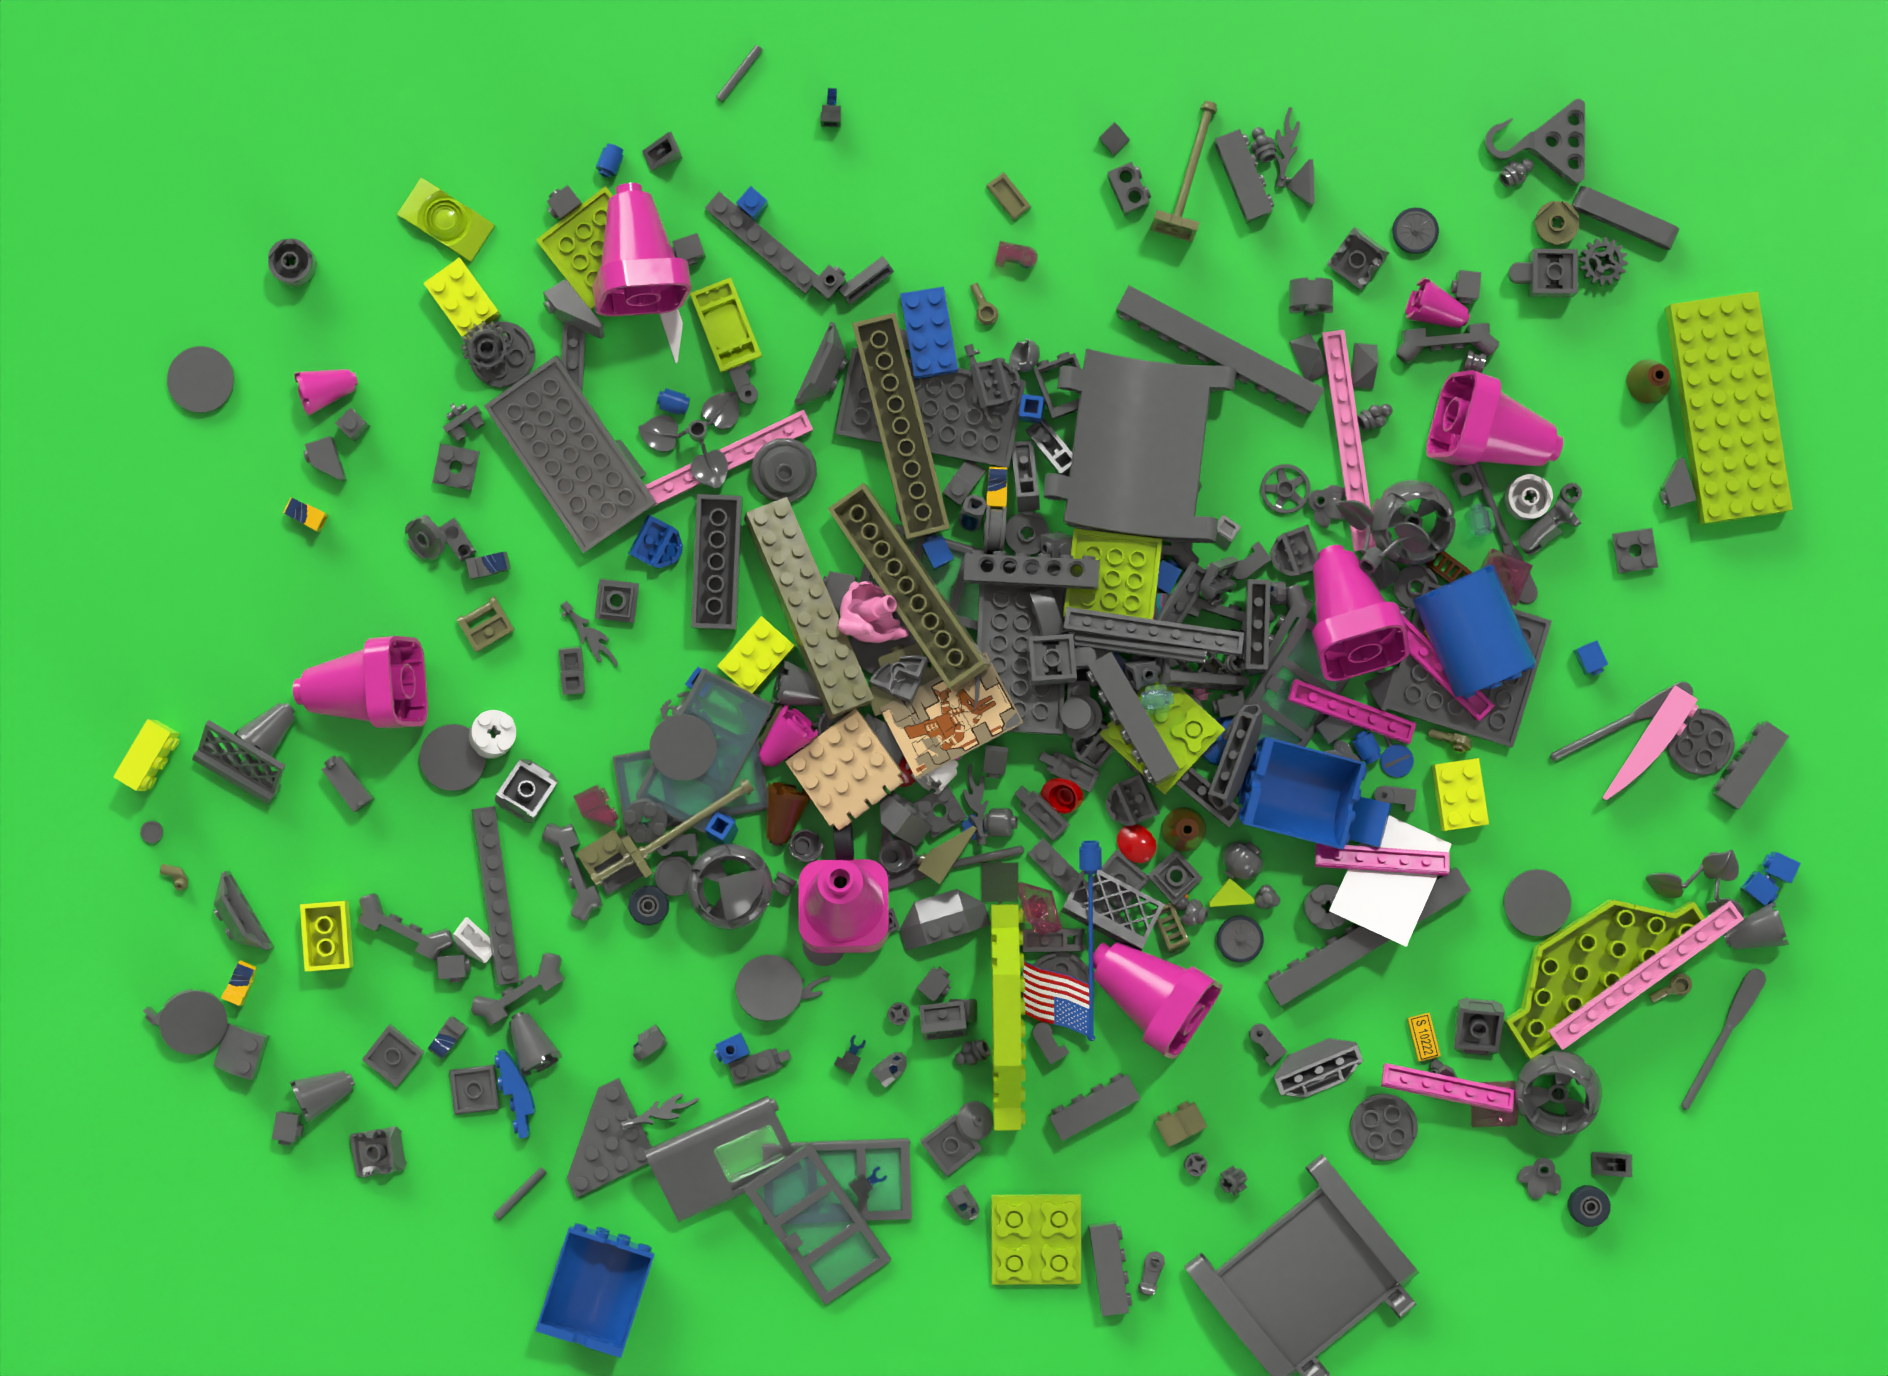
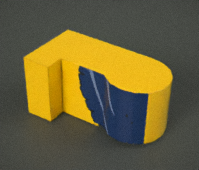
[986,466,1007,509]
[283,497,329,532]
[221,960,257,1006]

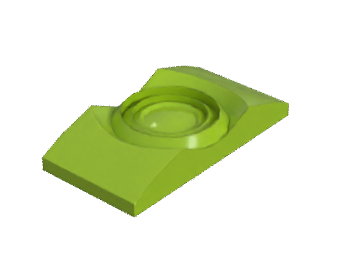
[397,178,495,263]
[690,277,762,373]

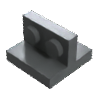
[919,1001,968,1041]

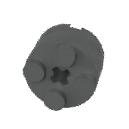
[268,239,317,287]
[1289,278,1333,316]
[1303,884,1346,929]

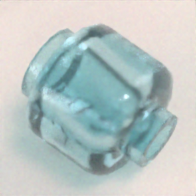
[1464,503,1496,537]
[1141,684,1174,714]

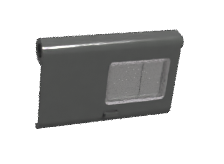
[644,1096,802,1222]

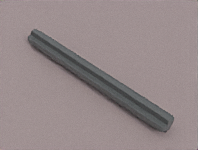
[1074,633,1207,663]

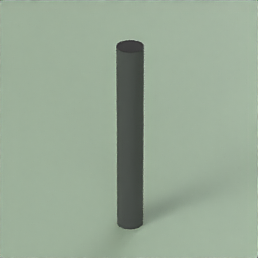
[716,45,763,102]
[494,1167,547,1220]

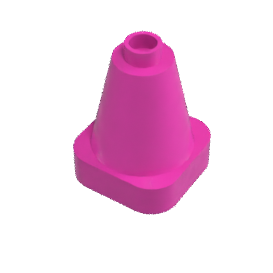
[592,183,691,316]
[1426,370,1563,466]
[1312,545,1410,681]
[293,636,428,728]
[799,859,889,953]
[1093,942,1223,1059]

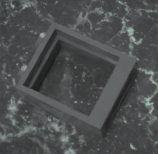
[1033,352,1081,420]

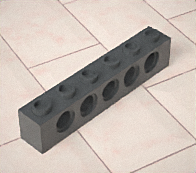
[964,550,1100,590]

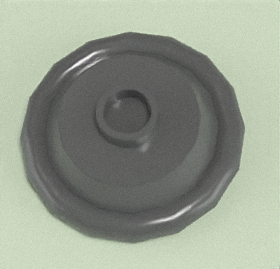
[751,438,817,502]

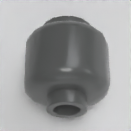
[984,808,1018,837]

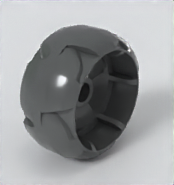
[1370,480,1456,565]
[688,844,773,930]
[1515,1050,1602,1137]

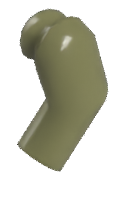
[160,864,189,891]

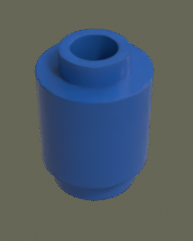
[596,143,624,178]
[656,388,691,415]
[1352,730,1382,764]

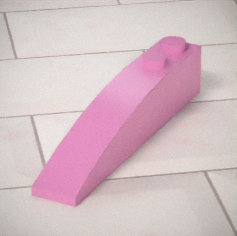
[1602,686,1699,801]

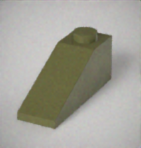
[917,826,977,885]

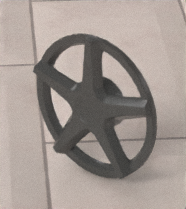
[1260,464,1310,514]

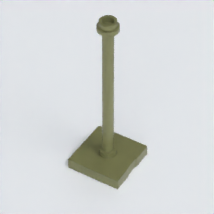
[1150,101,1217,242]
[621,779,754,878]

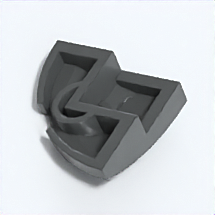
[869,655,928,703]
[718,869,763,921]

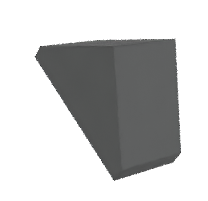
[642,132,682,171]
[1592,1152,1632,1177]

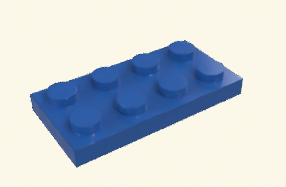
[900,287,958,379]

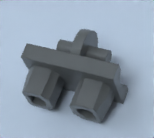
[443,403,485,442]

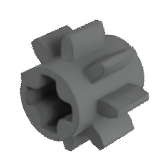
[1220,1166,1247,1196]

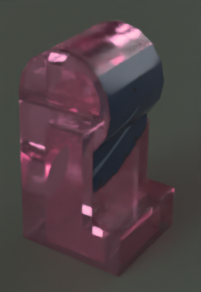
[995,241,1038,269]

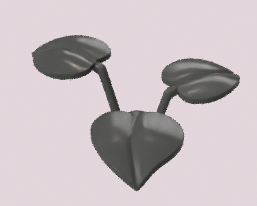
[638,392,739,489]
[1335,500,1430,590]
[1646,850,1744,917]

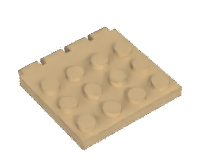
[786,708,904,831]

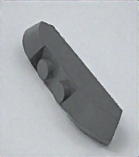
[1208,704,1263,811]

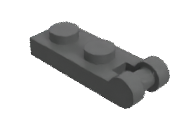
[1022,928,1085,952]

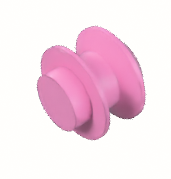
[1188,688,1212,701]

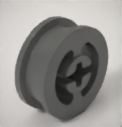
[983,505,1007,554]

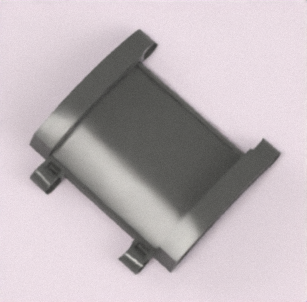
[1043,349,1236,543]
[1184,1154,1419,1376]

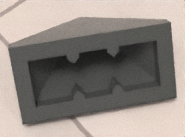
[1286,159,1315,207]
[1289,333,1327,381]
[1352,343,1378,389]
[1365,668,1399,711]

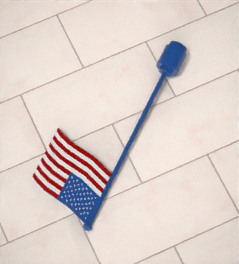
[1023,840,1102,1041]

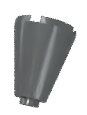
[772,661,823,706]
[234,703,296,757]
[1724,902,1789,950]
[509,1012,562,1077]
[290,1071,355,1123]

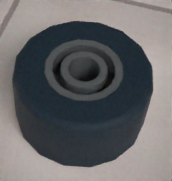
[628,885,670,926]
[1568,1185,1611,1227]

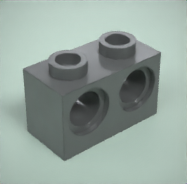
[1107,162,1151,216]

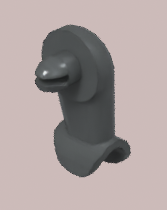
[1138,1251,1165,1295]

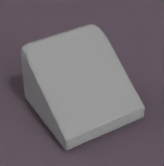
[1216,515,1241,549]

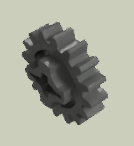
[1578,237,1628,286]

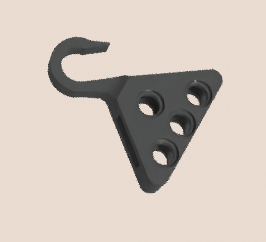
[1484,99,1585,186]

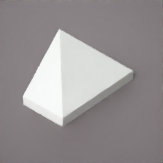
[453,917,492,963]

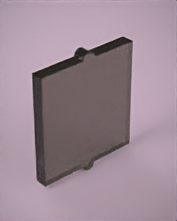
[981,861,1018,904]

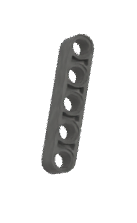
[1572,186,1679,250]

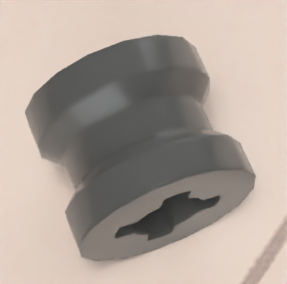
[1463,350,1486,373]
[773,871,797,897]
[888,1002,910,1025]
[1184,1152,1208,1176]

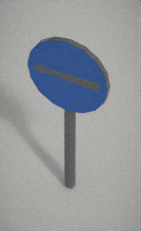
[1374,707,1414,777]

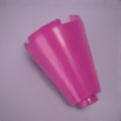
[1405,277,1470,328]
[294,369,358,416]
[758,705,818,767]

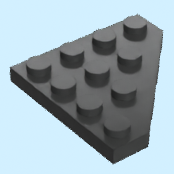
[567,1078,652,1197]

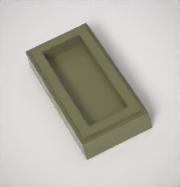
[986,172,1031,221]

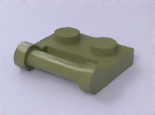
[456,596,515,652]
[577,829,635,887]

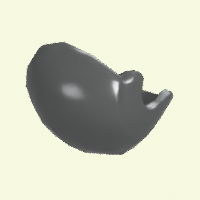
[1009,339,1040,373]
[788,829,823,863]

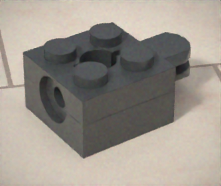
[1508,249,1578,297]
[1026,634,1096,686]

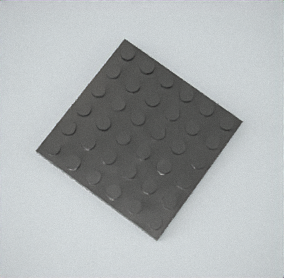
[1387,581,1552,748]

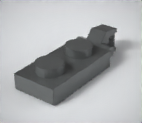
[1038,751,1100,792]
[1015,785,1070,841]
[728,1048,791,1084]

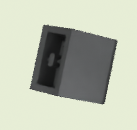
[880,791,932,847]

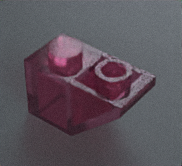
[573,785,619,827]

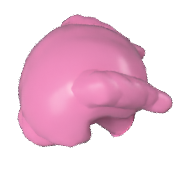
[838,581,909,643]

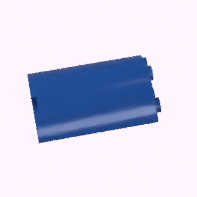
[1413,564,1536,699]
[1238,737,1367,850]
[535,1223,655,1358]

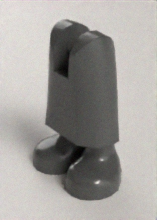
[1518,498,1581,556]

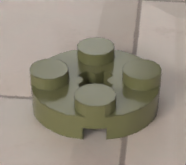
[1534,201,1579,246]

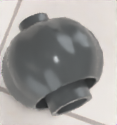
[1223,841,1263,880]

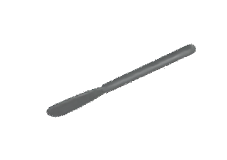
[1472,462,1538,604]
[1550,681,1693,761]
[885,846,1024,889]
[1681,969,1766,1110]

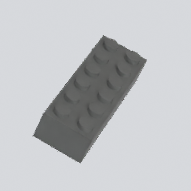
[691,494,743,630]
[1086,652,1179,787]

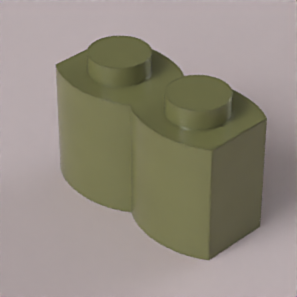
[1154,1100,1208,1147]

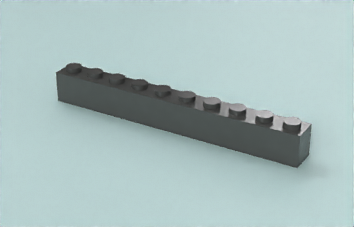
[1115,285,1325,415]
[1265,866,1471,1006]

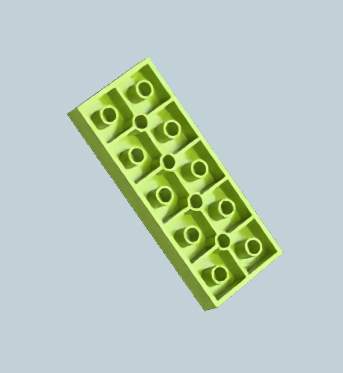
[1665,291,1793,525]

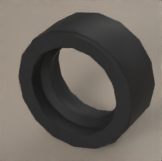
[833,822,854,860]

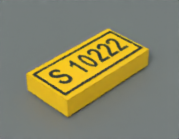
[1407,1012,1441,1061]

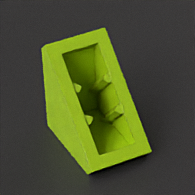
[1208,878,1255,907]

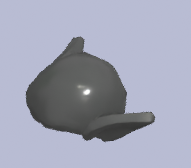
[878,825,922,874]

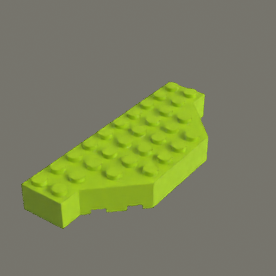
[1503,899,1719,1059]
[991,904,1026,1130]

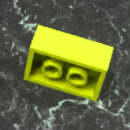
[424,257,501,336]
[718,616,796,694]
[113,719,180,791]
[1431,758,1489,831]
[300,900,354,971]

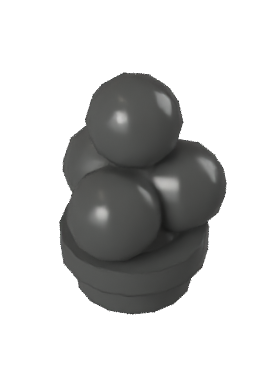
[1251,127,1277,163]
[1499,159,1534,188]
[1357,404,1393,431]
[1255,884,1280,909]
[955,1039,991,1066]

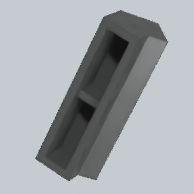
[838,256,894,305]

